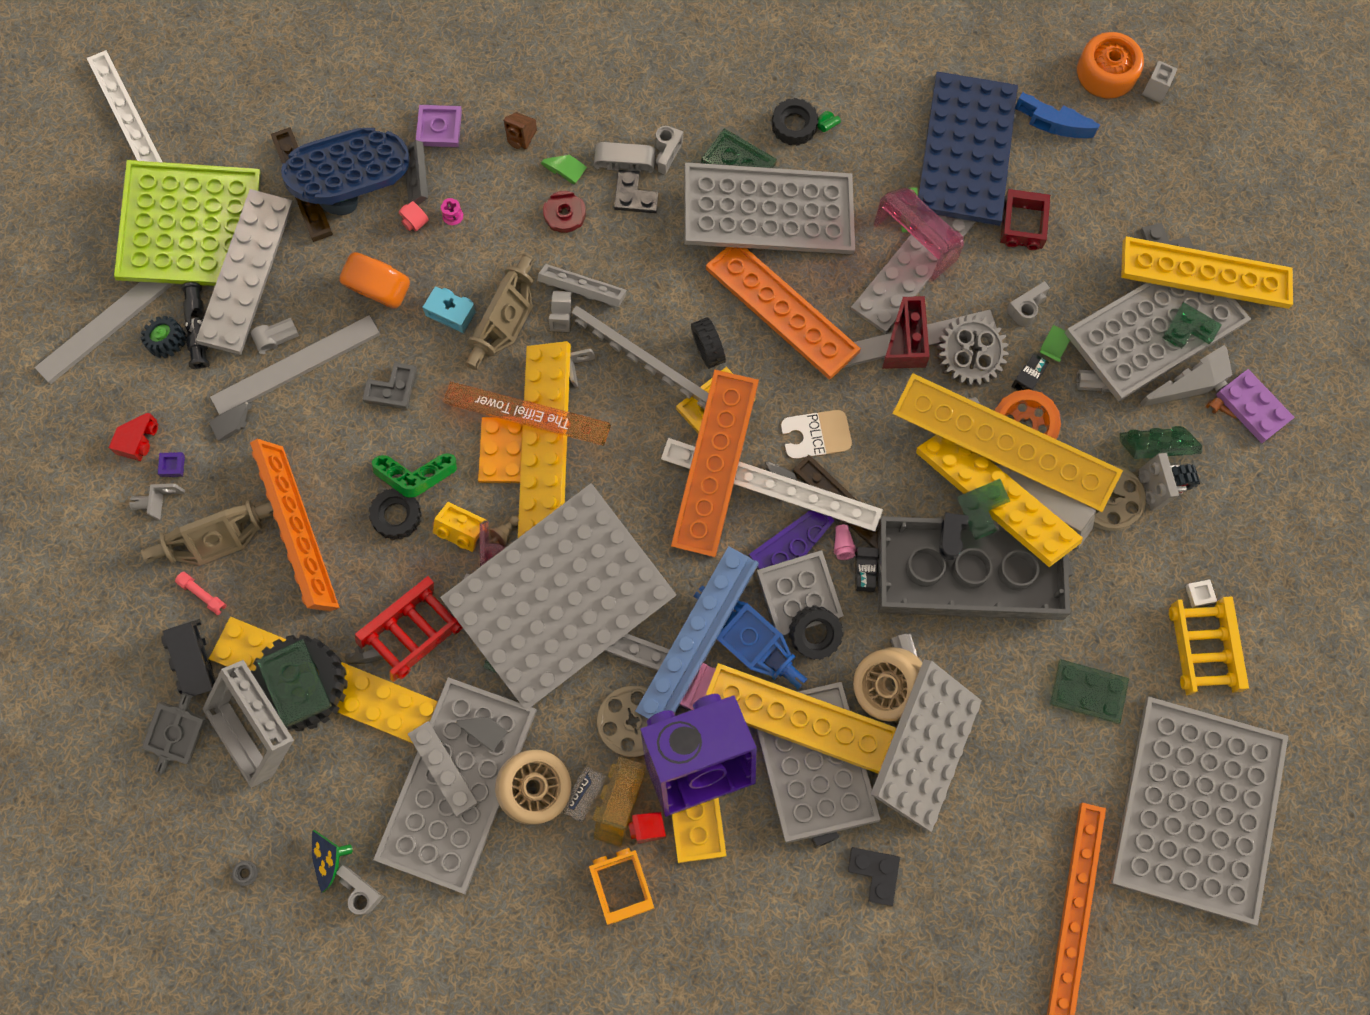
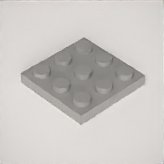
[756,550,844,635]

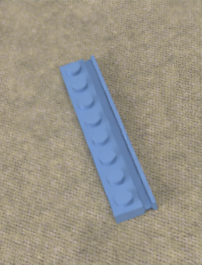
[635,546,759,719]

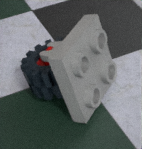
[1139,453,1200,511]

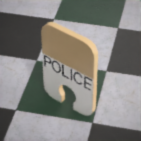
[781,410,852,459]

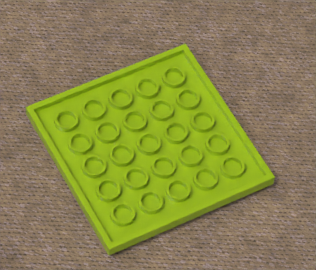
[114,160,261,286]

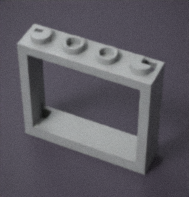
[202,660,294,788]

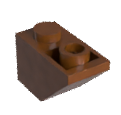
[503,112,537,150]

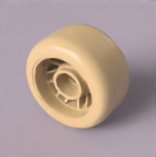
[853,647,922,722]
[495,750,571,824]

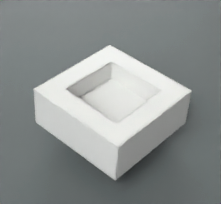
[1185,580,1217,608]

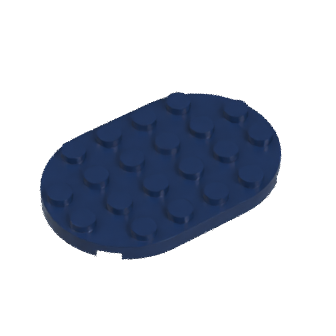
[281,128,409,205]

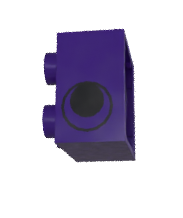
[640,694,757,817]

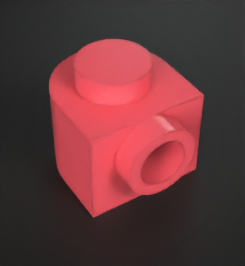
[399,201,429,232]

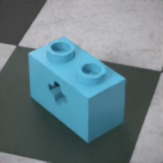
[422,286,476,333]

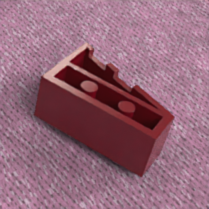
[882,296,930,369]

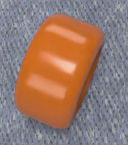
[1077,32,1144,99]
[339,252,410,309]

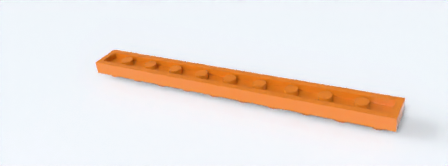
[1047,803,1106,1015]

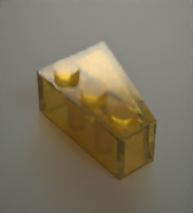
[592,756,647,848]

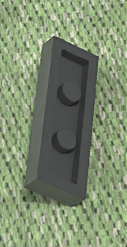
[406,140,428,205]

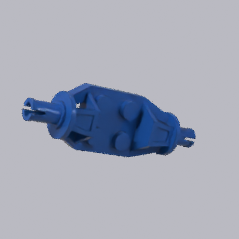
[693,586,808,690]

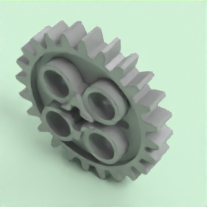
[937,314,1009,386]

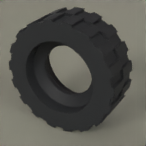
[772,98,818,146]
[691,317,726,369]
[369,488,422,540]
[789,605,843,660]

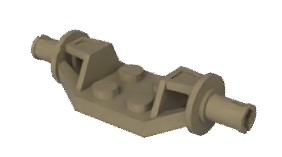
[465,253,535,370]
[141,499,274,566]

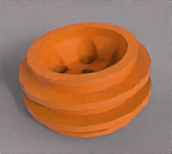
[995,389,1061,439]

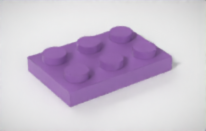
[1216,369,1295,444]

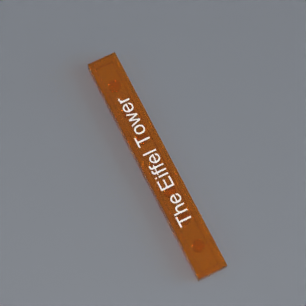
[443,381,611,446]

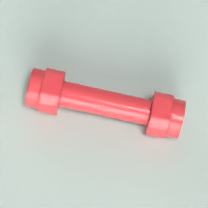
[175,572,227,615]

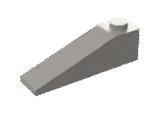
[1140,345,1232,407]

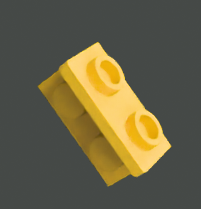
[433,502,488,552]

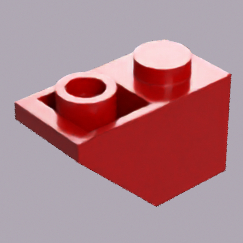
[108,413,158,461]
[628,812,666,844]

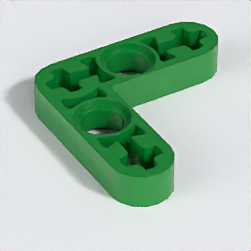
[372,453,457,498]

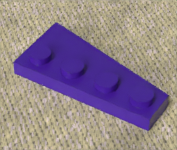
[747,510,834,570]

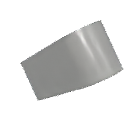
[594,142,656,173]

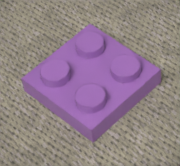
[416,105,462,147]

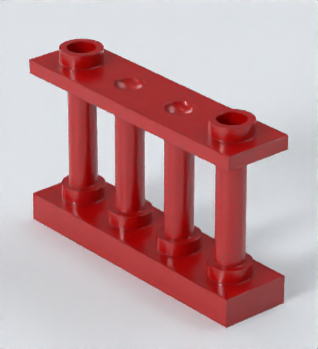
[355,576,463,682]

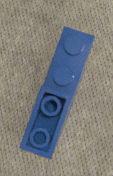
[1015,92,1100,138]

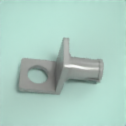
[569,349,595,388]
[129,484,185,520]

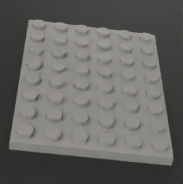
[440,483,676,709]
[1110,697,1288,926]

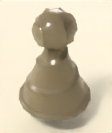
[489,515,519,546]

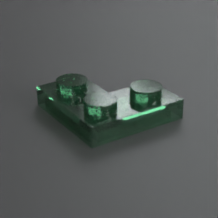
[1162,302,1222,349]
[957,479,1010,540]

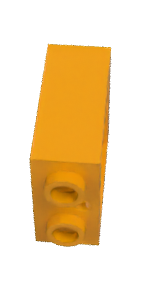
[589,848,655,925]

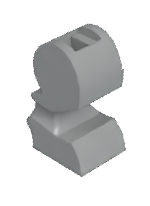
[549,291,572,332]

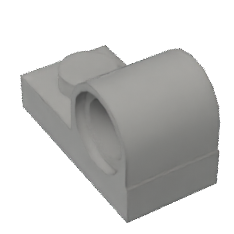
[1142,61,1177,103]
[656,126,683,175]
[1006,281,1050,326]
[336,865,384,915]

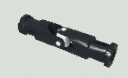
[181,282,210,369]

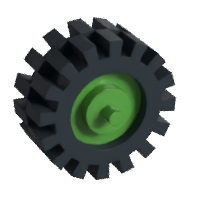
[141,316,186,359]

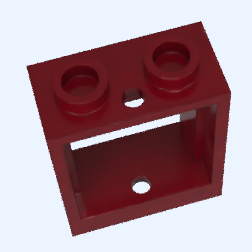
[1000,189,1051,250]

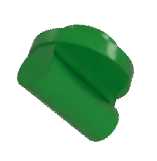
[817,111,841,132]

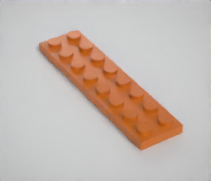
[706,247,861,380]
[671,370,759,557]
[250,439,340,611]

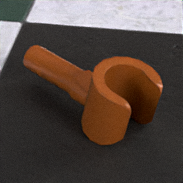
[1205,398,1237,419]

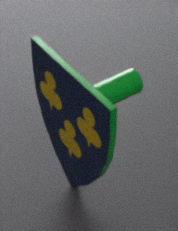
[312,830,353,893]

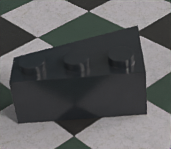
[161,619,215,696]

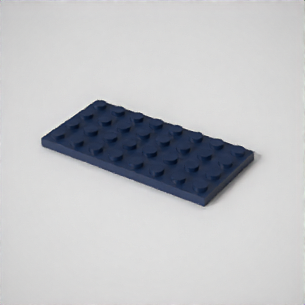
[916,71,1018,226]

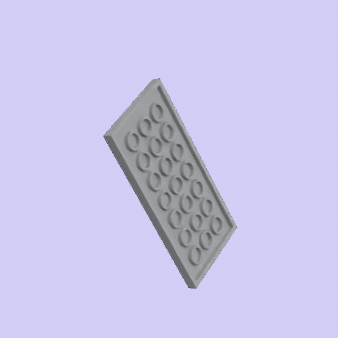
[684,163,855,254]
[1065,283,1251,402]
[373,677,537,894]

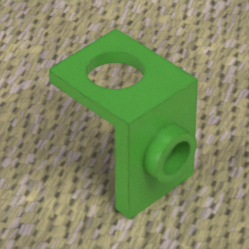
[1039,325,1070,362]

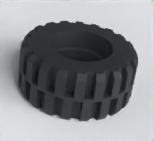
[251,635,348,731]

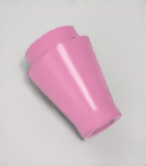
[834,524,856,560]

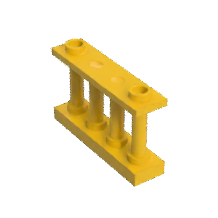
[1169,597,1249,695]

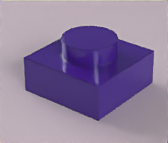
[158,452,185,477]

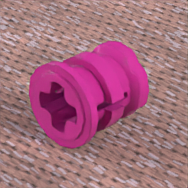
[441,198,463,225]

